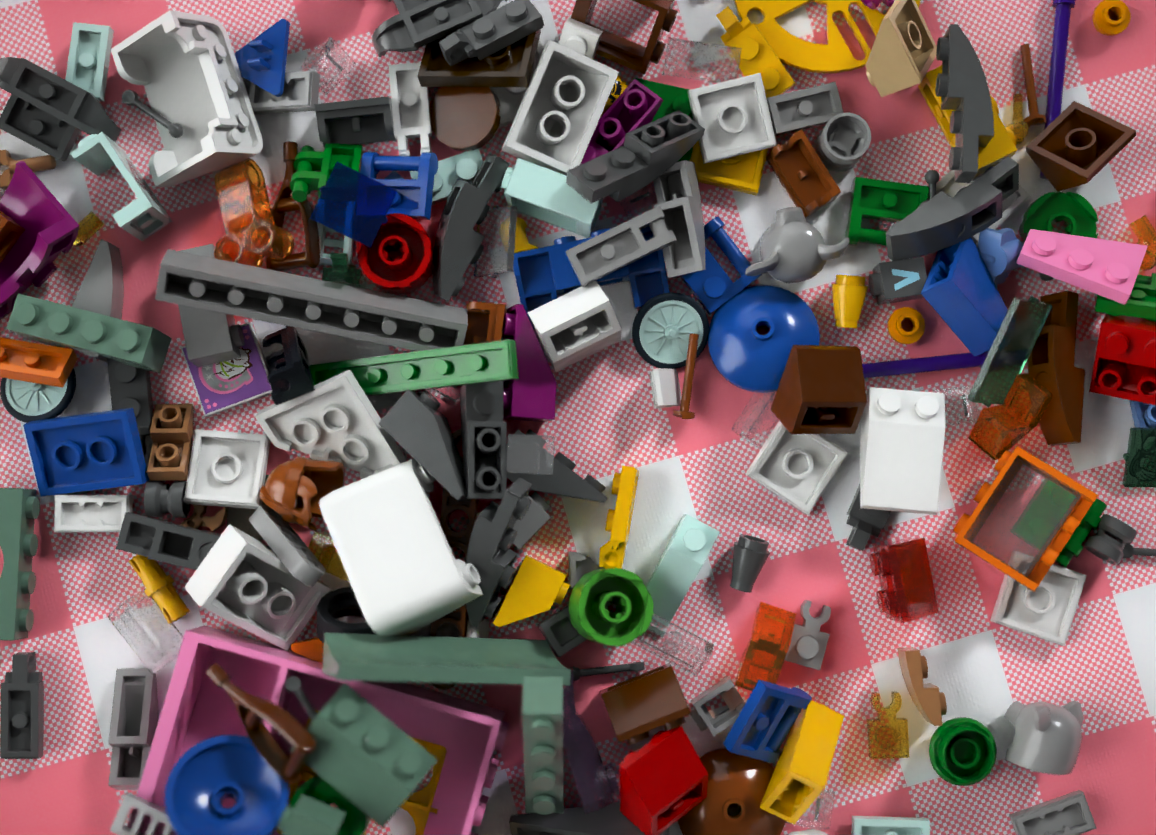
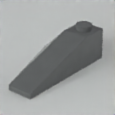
[509,802,669,835]

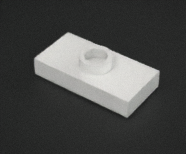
[54,495,133,533]

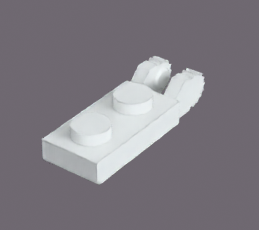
[388,62,432,156]

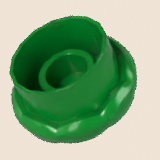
[929,717,997,786]

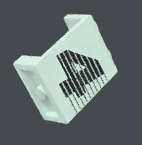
[70,132,172,241]

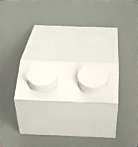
[860,387,946,515]
[184,524,331,651]

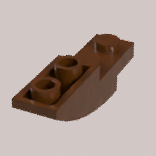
[1026,291,1085,446]

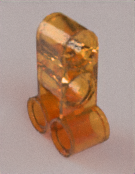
[214,158,294,267]

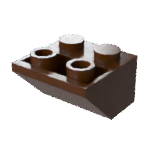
[771,345,867,434]
[600,663,691,745]

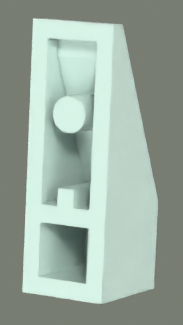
[646,514,720,630]

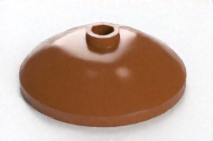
[678,748,786,835]

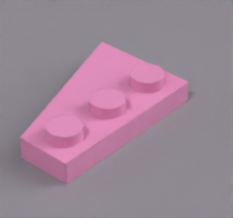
[1016,229,1148,305]

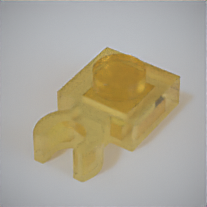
[867,691,909,759]

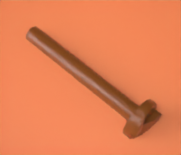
[1020,44,1046,129]
[673,333,699,419]

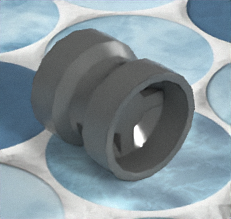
[144,480,191,518]
[1084,514,1137,566]

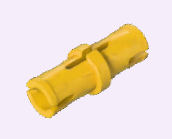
[129,554,190,624]

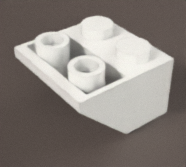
[528,281,621,373]

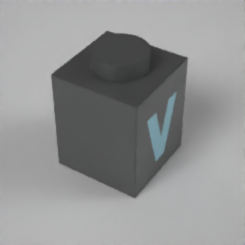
[869,257,927,305]

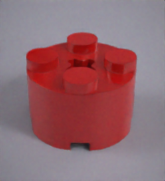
[356,213,434,294]

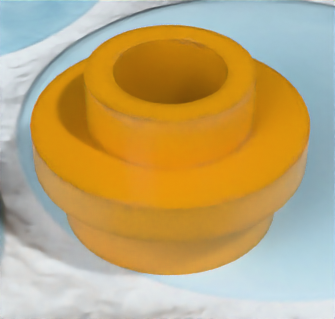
[1092,0,1131,36]
[887,307,925,344]

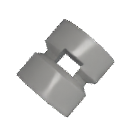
[815,112,872,172]

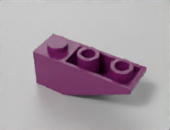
[580,79,663,165]
[502,304,557,422]

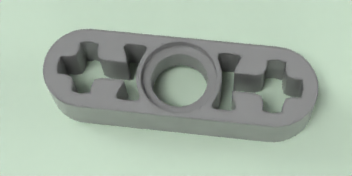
[249,503,326,587]

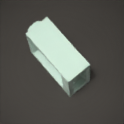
[501,158,603,238]

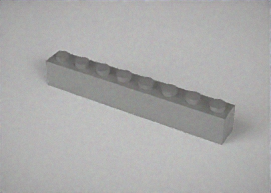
[155,249,468,351]

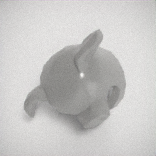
[745,207,850,283]
[1004,701,1084,775]

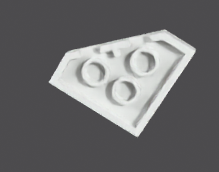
[255,370,407,478]

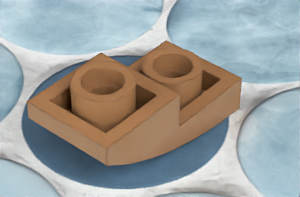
[147,404,194,481]
[897,647,947,726]

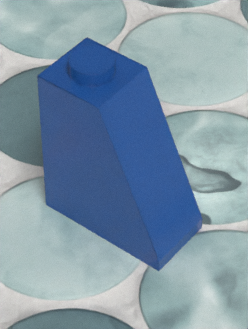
[921,237,1013,356]

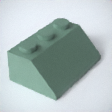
[290,683,437,828]

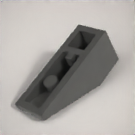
[378,389,472,502]

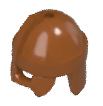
[260,457,345,531]

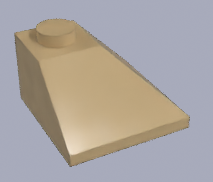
[865,0,937,98]

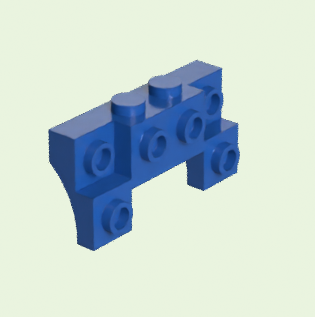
[511,227,670,330]

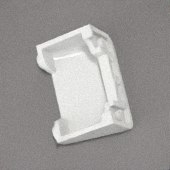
[111,10,263,187]
[319,458,483,636]

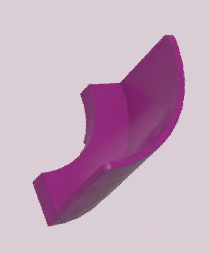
[0,160,79,320]

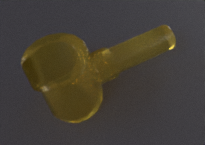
[1004,94,1029,145]

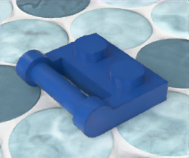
[356,152,438,220]
[680,216,763,315]
[723,679,812,763]

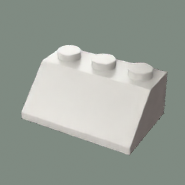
[501,40,619,175]

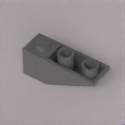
[507,429,607,503]

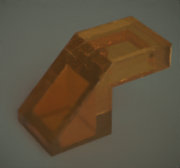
[968,373,1053,460]
[735,602,796,691]

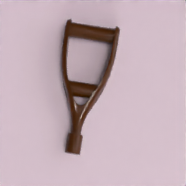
[266,141,320,271]
[206,663,316,784]

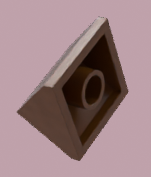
[1026,101,1136,192]

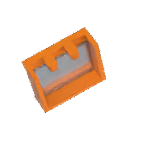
[953,446,1098,592]

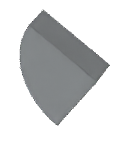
[568,551,600,589]

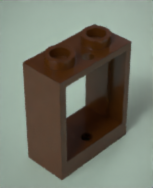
[571,0,678,74]

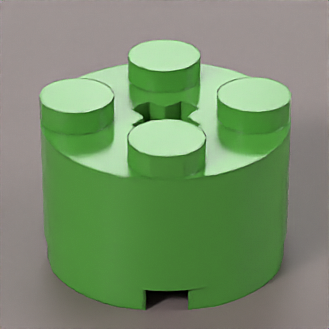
[569,568,654,646]

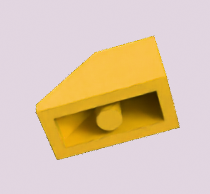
[493,555,570,627]

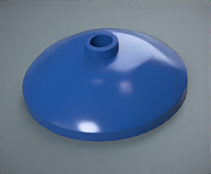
[708,285,820,393]
[165,735,289,835]

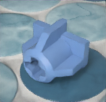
[977,228,1023,287]

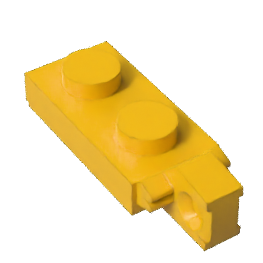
[716,7,796,99]
[599,465,639,569]

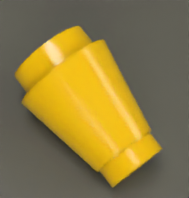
[831,275,869,328]

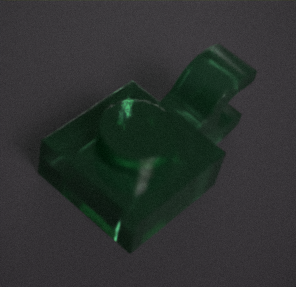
[322,253,365,288]

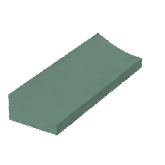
[322,633,571,686]

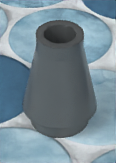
[730,534,770,592]

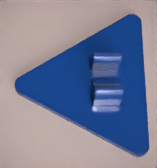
[234,19,290,97]

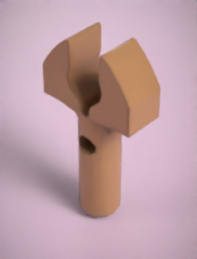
[0,150,57,190]
[179,504,229,531]

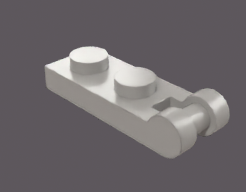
[566,206,677,287]

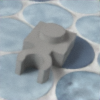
[782,600,831,670]

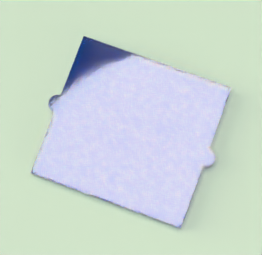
[310,162,398,248]

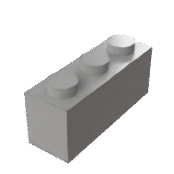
[178,244,245,367]

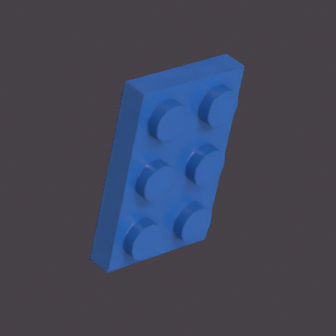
[23,408,149,497]

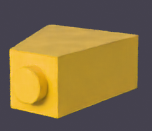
[760,700,844,824]

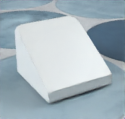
[649,368,681,409]

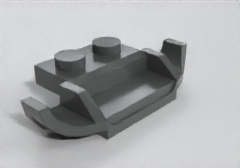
[372,0,509,57]
[0,57,122,162]

